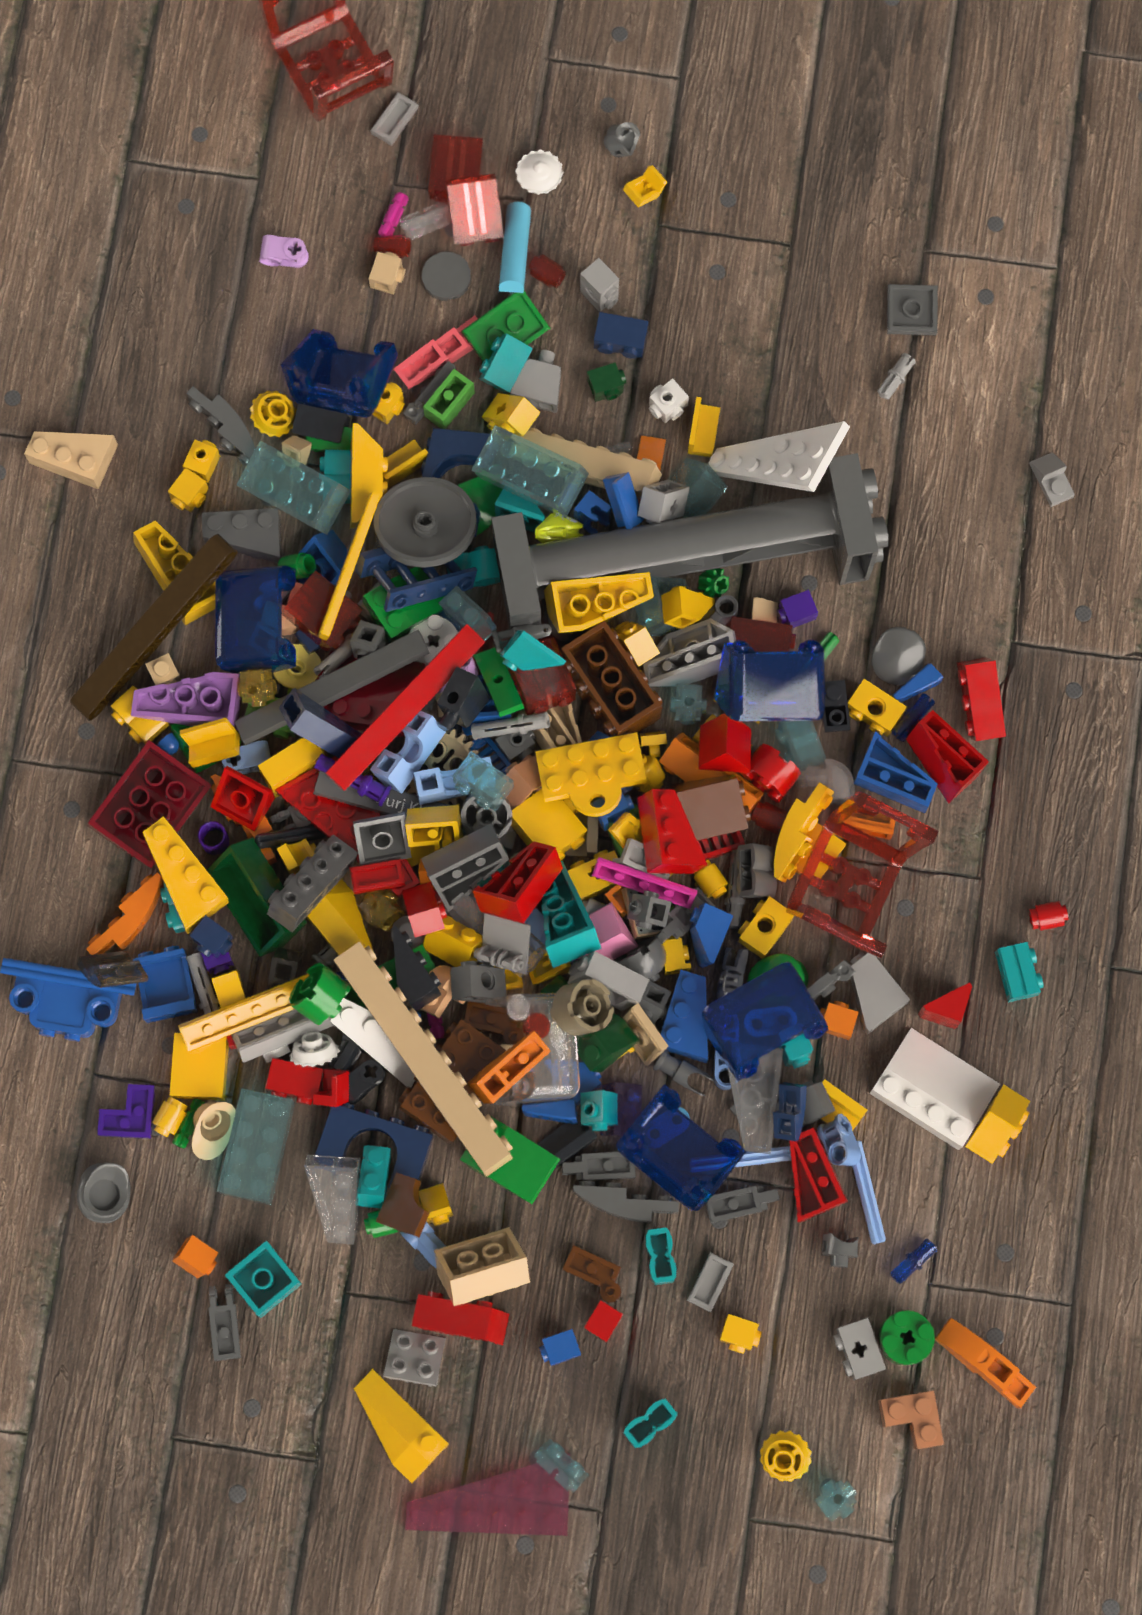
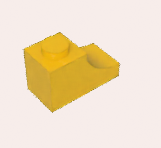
[276,838,316,875]

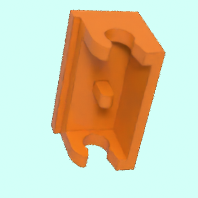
[840,801,897,840]

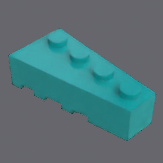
[541,861,602,968]

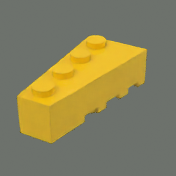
[133,521,229,625]
[143,816,229,934]

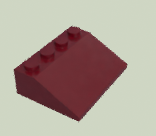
[315,651,426,737]
[87,740,212,869]

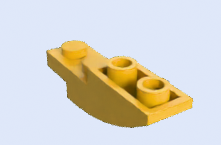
[774,782,834,883]

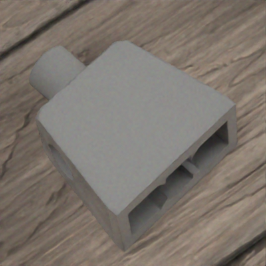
[511,350,561,413]

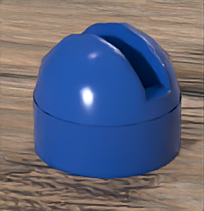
[157,733,179,755]

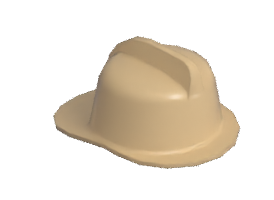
[191,1099,237,1160]

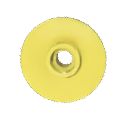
[271,644,321,689]

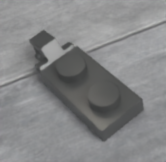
[403,361,456,425]
[655,887,715,944]
[789,960,855,1014]
[562,1151,636,1181]
[705,1186,780,1224]

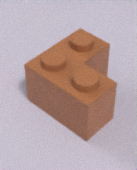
[495,754,542,810]
[878,1391,944,1450]

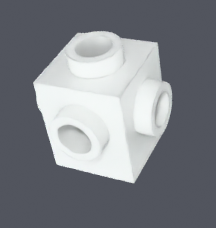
[649,379,689,423]

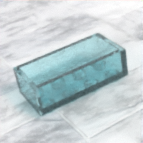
[472,425,589,518]
[236,441,351,535]
[217,1088,295,1206]

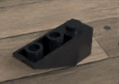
[392,926,442,1012]

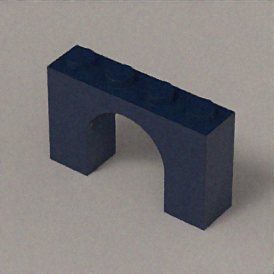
[421,428,497,537]
[312,1103,434,1189]

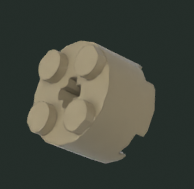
[550,979,614,1036]

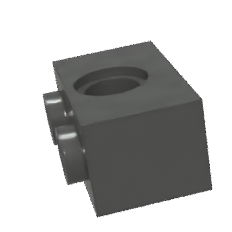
[450,961,507,1003]

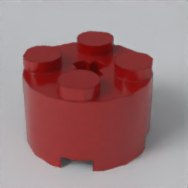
[739,743,801,803]

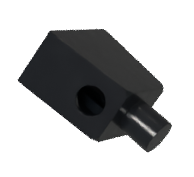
[437,667,490,733]

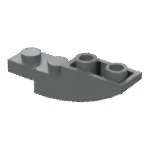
[186,386,260,470]
[573,1181,679,1224]

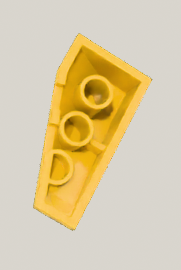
[544,572,654,633]
[306,879,375,955]
[354,1369,449,1483]

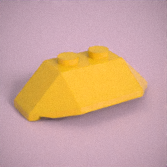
[350,423,388,528]

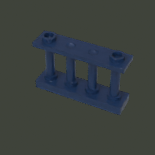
[356,548,477,612]

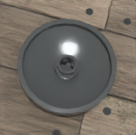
[374,477,477,567]

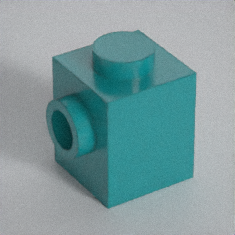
[581,1090,618,1131]

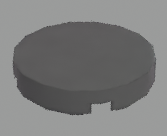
[422,252,471,301]

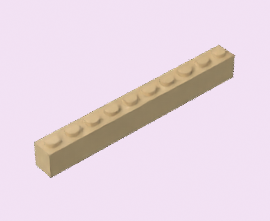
[334,941,513,1177]

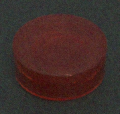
[523,1013,551,1039]

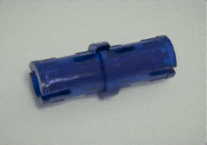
[891,693,935,742]

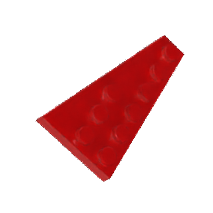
[275,756,420,897]

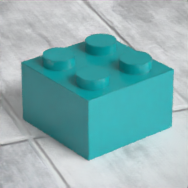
[225,1241,302,1318]

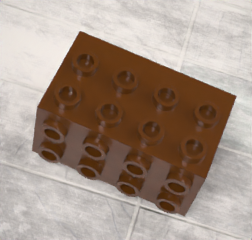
[561,621,663,737]
[398,1019,507,1145]

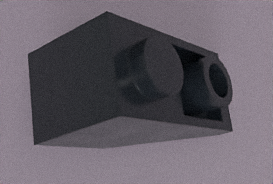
[817,680,851,733]

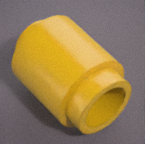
[693,859,729,899]
[152,1096,188,1137]

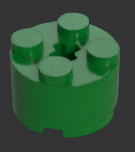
[289,963,351,1025]
[878,1310,935,1366]

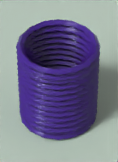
[198,821,229,855]

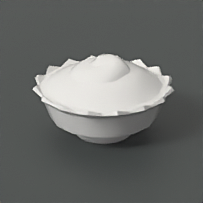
[515,149,564,195]
[289,1032,340,1067]

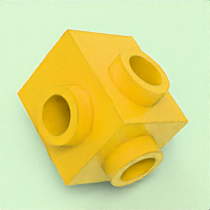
[365,380,405,425]

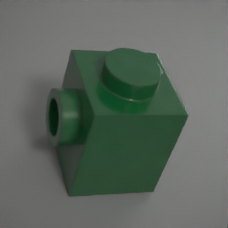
[587,362,627,402]

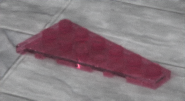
[406,1454,570,1536]

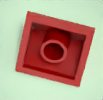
[698,712,751,773]
[210,766,275,832]
[918,982,972,1029]

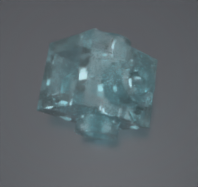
[670,684,707,725]
[813,1479,857,1522]

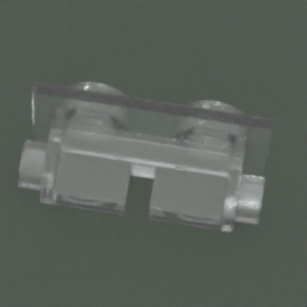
[399,202,453,242]

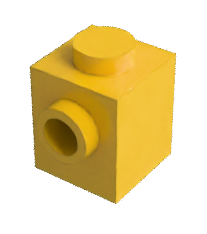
[183,440,220,483]
[168,468,209,512]
[719,1314,762,1354]

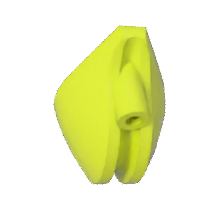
[535,513,583,543]

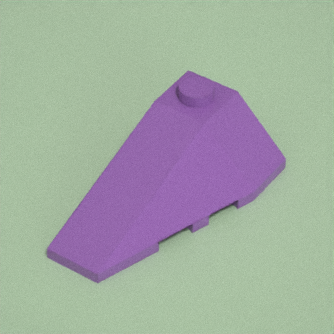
[131,672,240,730]

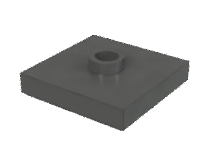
[887,284,938,335]

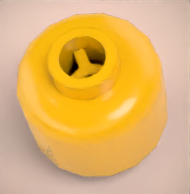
[634,754,665,793]

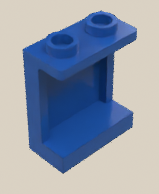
[132,946,198,1023]

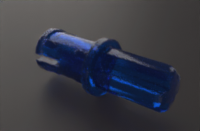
[890,1238,938,1284]

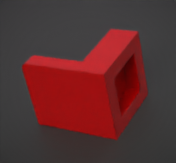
[313,1068,349,1107]
[585,1300,623,1343]

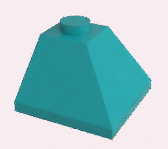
[495,485,545,533]
[499,630,566,672]

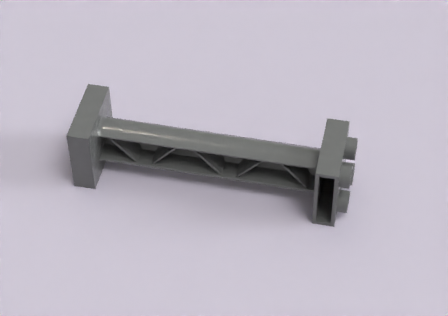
[492,453,888,639]

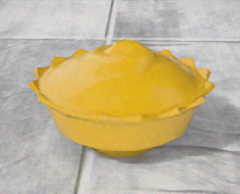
[249,390,297,437]
[760,1430,812,1482]

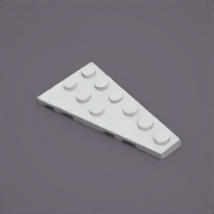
[705,421,850,492]

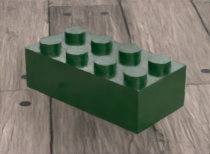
[207,837,307,957]

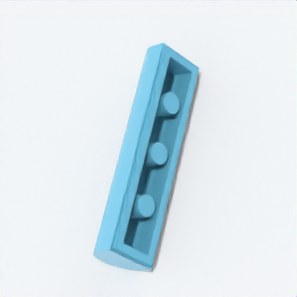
[499,202,531,293]

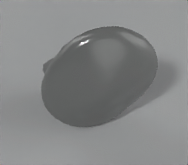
[871,627,926,685]
[77,1163,131,1223]

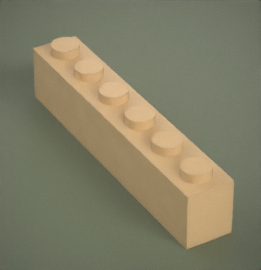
[508,428,662,499]

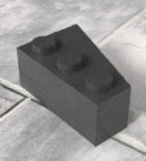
[202,508,282,564]
[421,823,509,912]

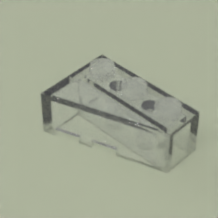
[304,1155,360,1244]

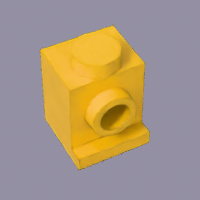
[663,935,691,976]

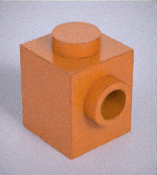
[817,1001,859,1040]
[172,1235,218,1279]

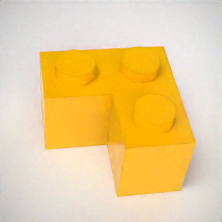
[405,805,463,851]
[965,1084,1030,1163]

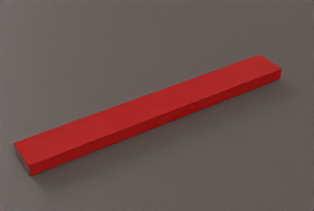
[325,624,485,791]

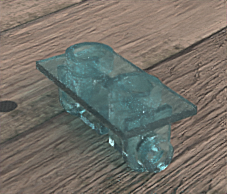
[534,1439,589,1493]

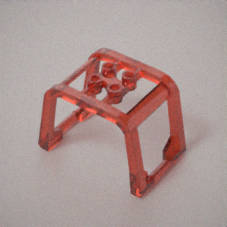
[258,0,394,122]
[786,791,938,958]

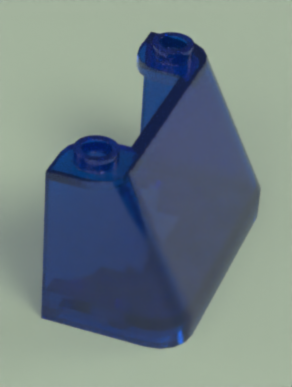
[280,329,398,418]
[215,566,296,679]
[714,640,825,722]
[701,962,828,1081]
[616,1084,747,1211]

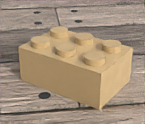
[434,1227,530,1306]

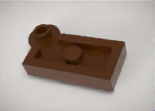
[464,1001,524,1045]
[562,1245,622,1303]

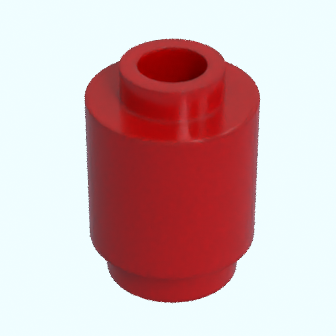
[1029,901,1068,931]

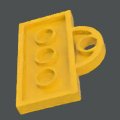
[535,732,647,817]

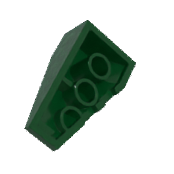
[540,975,640,1073]

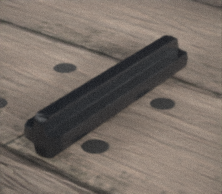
[254,825,326,849]

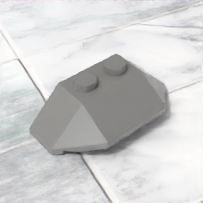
[643,618,738,687]

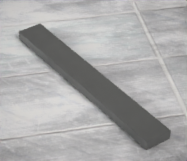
[235,630,430,745]

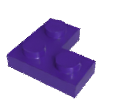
[97,1084,155,1139]

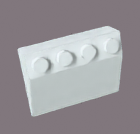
[870,1028,1000,1150]

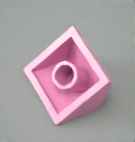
[579,902,638,960]

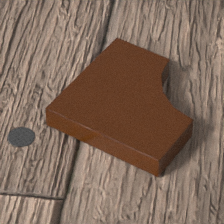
[376,1172,430,1238]

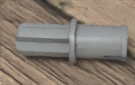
[877,353,916,400]

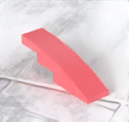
[394,315,478,389]

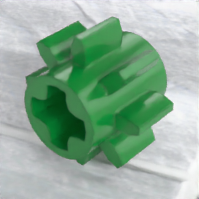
[698,568,729,598]

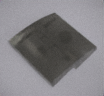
[77,951,149,988]

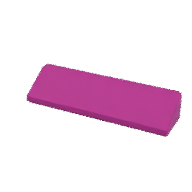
[592,857,698,909]

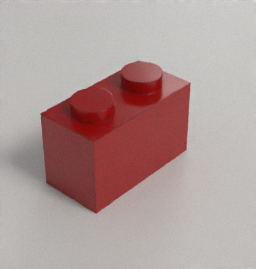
[402,882,447,938]
[265,1058,324,1105]

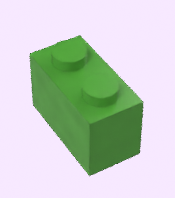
[423,369,475,429]

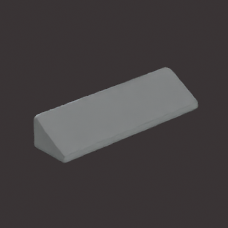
[231,1009,334,1062]

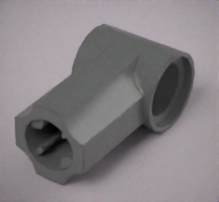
[697,595,738,626]

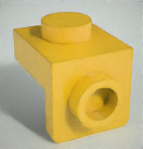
[623,165,667,208]

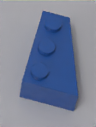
[854,731,938,813]
[661,970,708,1064]

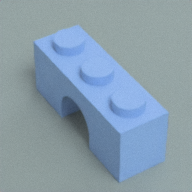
[370,711,446,794]
[414,756,496,805]

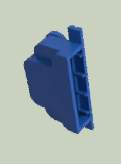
[0,958,137,1042]

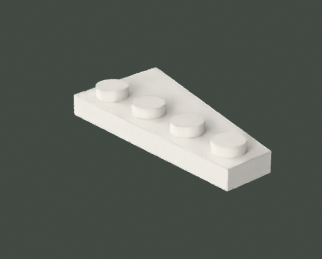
[329,998,415,1088]

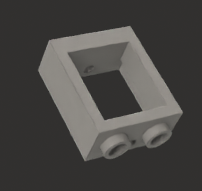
[568,951,649,1011]

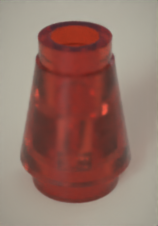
[373,234,411,259]

